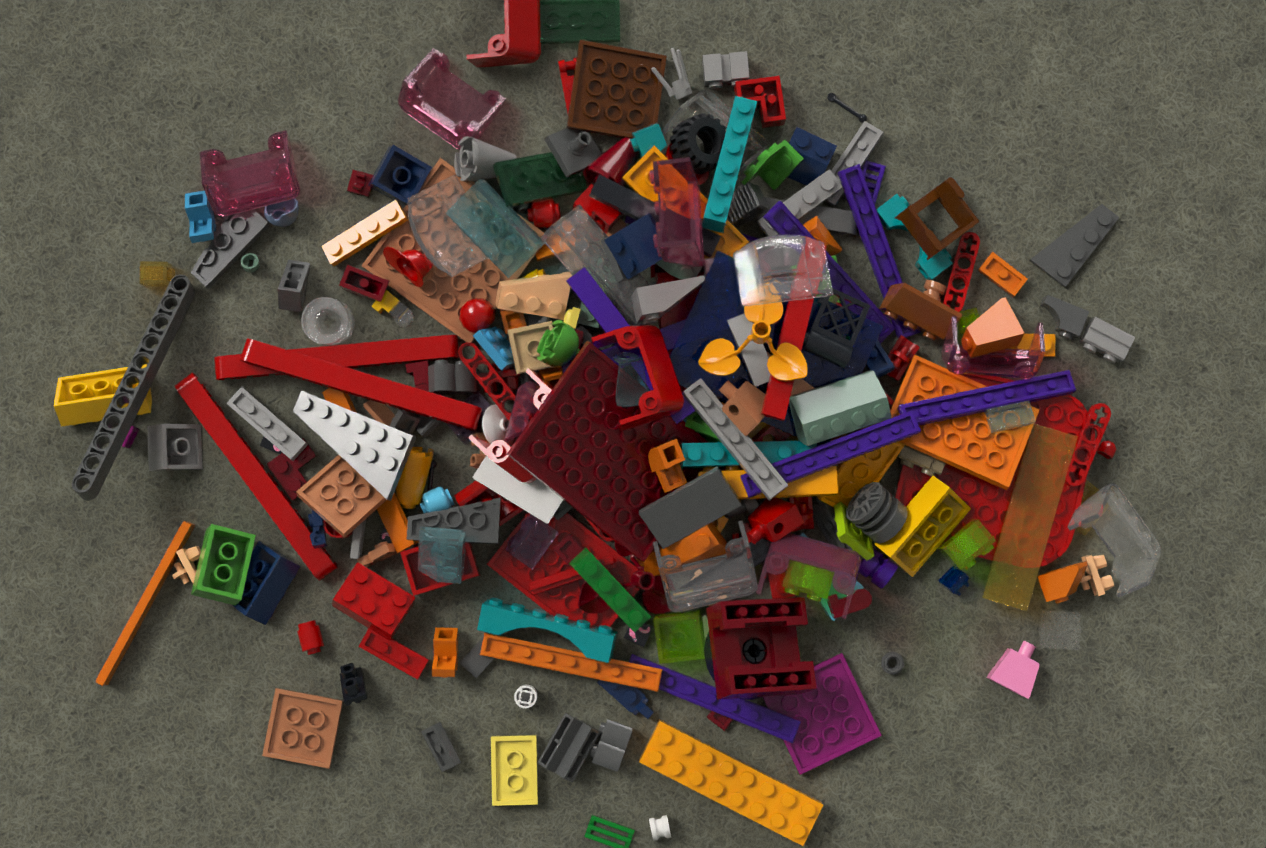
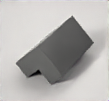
[537,713,600,783]

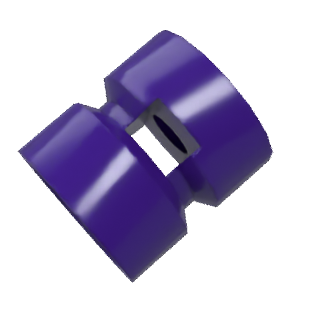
[855,547,898,589]

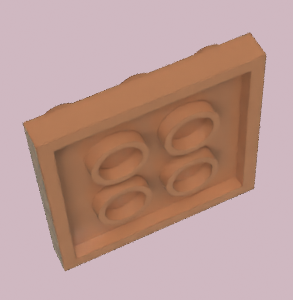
[296,455,387,538]
[262,688,344,769]

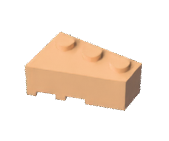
[495,271,572,320]

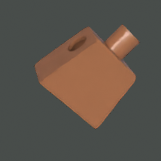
[719,380,765,436]

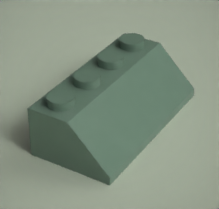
[789,370,892,446]

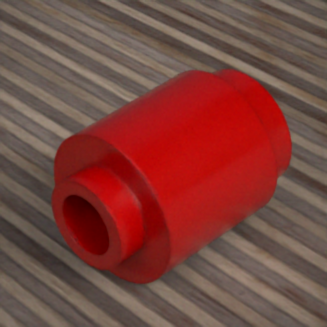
[297,620,324,655]

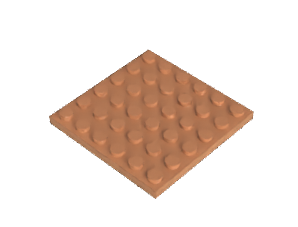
[362,158,549,342]

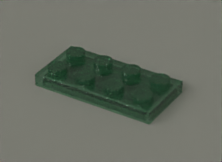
[540,0,620,44]
[493,152,588,207]

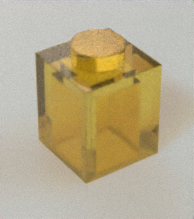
[139,261,175,287]

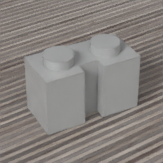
[702,51,749,89]

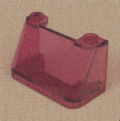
[398,48,506,150]
[200,130,300,216]

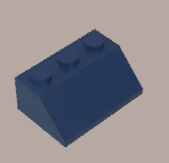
[232,541,300,625]

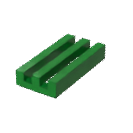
[584,814,635,848]

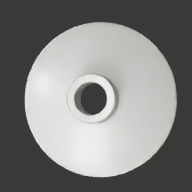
[482,404,516,445]

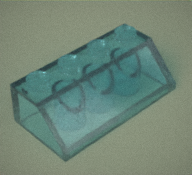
[446,178,545,278]

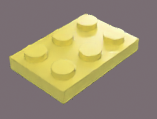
[491,735,538,806]

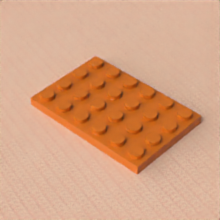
[890,355,1039,490]

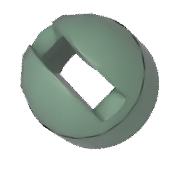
[241,253,260,273]

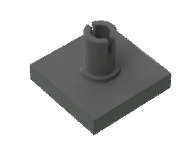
[545,128,602,178]

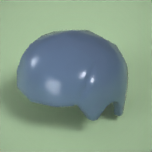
[264,196,299,227]

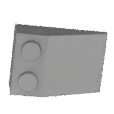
[631,276,705,325]

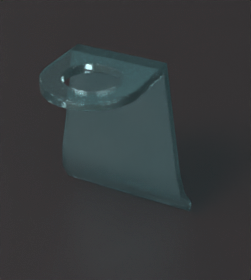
[613,352,648,407]

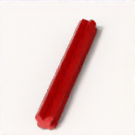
[529,555,616,595]

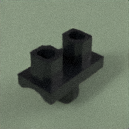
[340,663,368,706]

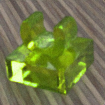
[957,307,979,335]

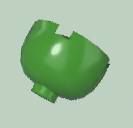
[537,320,580,367]

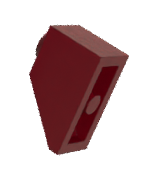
[339,265,390,302]

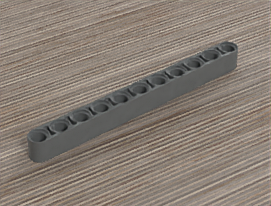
[72,274,195,501]

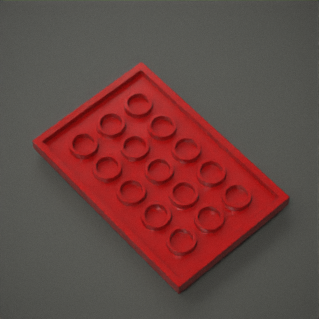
[487,512,639,627]

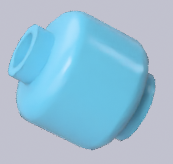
[419,486,455,513]

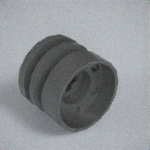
[846,482,908,543]

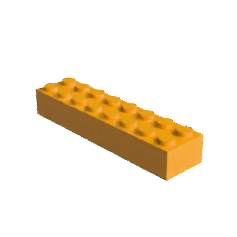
[639,719,823,846]

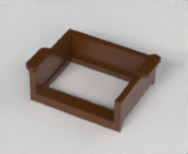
[895,177,980,260]

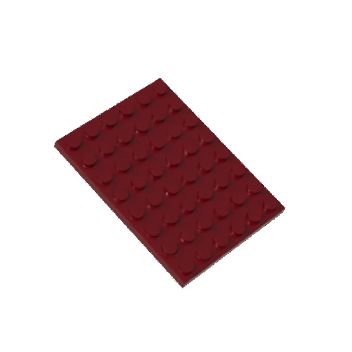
[507,342,709,562]

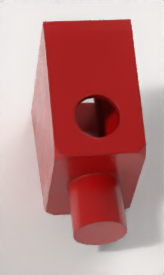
[746,498,804,544]

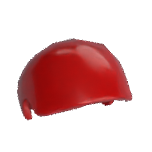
[459,298,495,333]

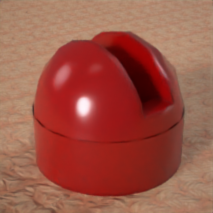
[1096,441,1116,460]

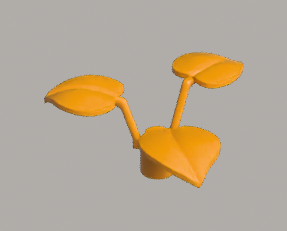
[698,283,807,381]

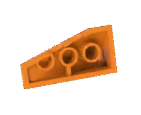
[636,522,733,576]

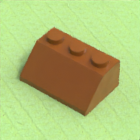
[879,283,963,341]

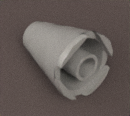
[454,136,519,182]

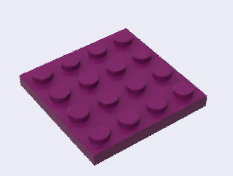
[763,653,882,775]

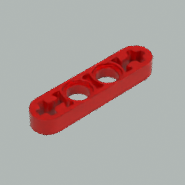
[943,232,980,313]
[1063,403,1111,486]

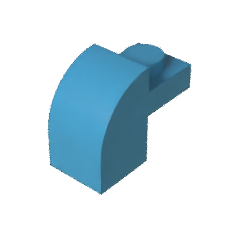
[185,190,216,243]

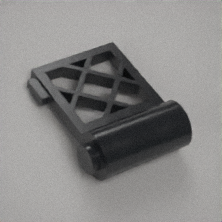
[802,287,870,368]

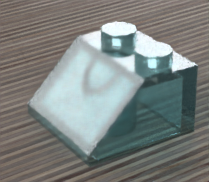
[418,527,466,584]

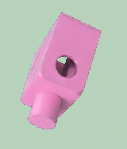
[986,641,1040,699]

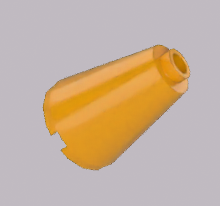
[395,447,434,509]

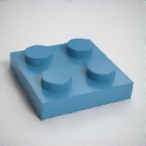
[473,327,515,370]

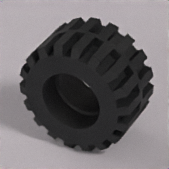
[670,113,727,175]

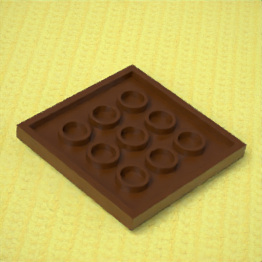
[566,40,667,138]

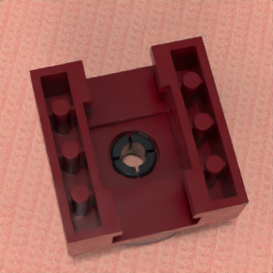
[704,597,817,700]

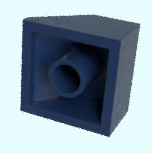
[788,127,837,186]
[368,145,432,206]
[604,213,673,279]

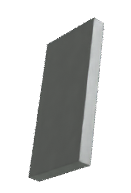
[639,466,742,549]

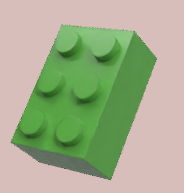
[191,524,256,605]

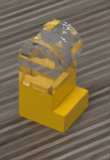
[371,290,415,329]

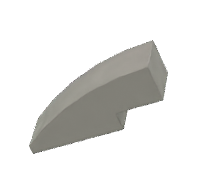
[727,313,770,387]

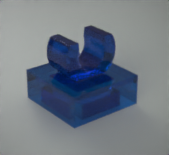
[938,565,970,596]

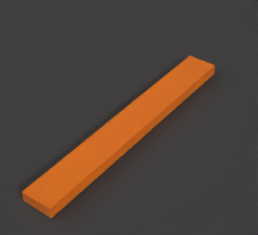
[322,388,418,553]
[96,521,195,686]
[480,633,662,692]

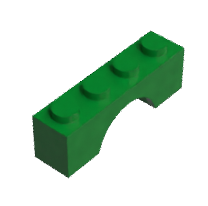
[569,548,651,633]

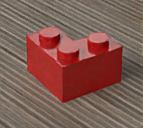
[734,75,786,128]
[572,184,624,238]

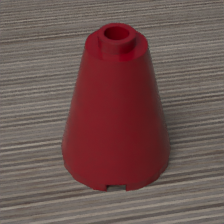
[583,137,639,187]

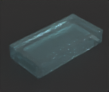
[984,401,1036,433]

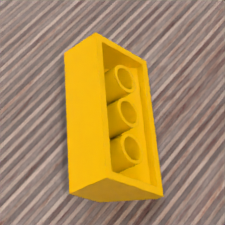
[54,364,152,427]
[874,476,971,577]

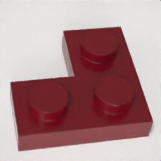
[267,438,317,501]

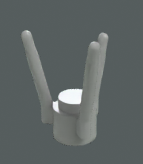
[651,48,692,100]

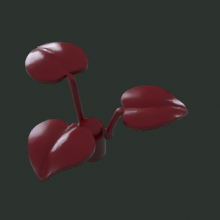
[578,541,679,614]

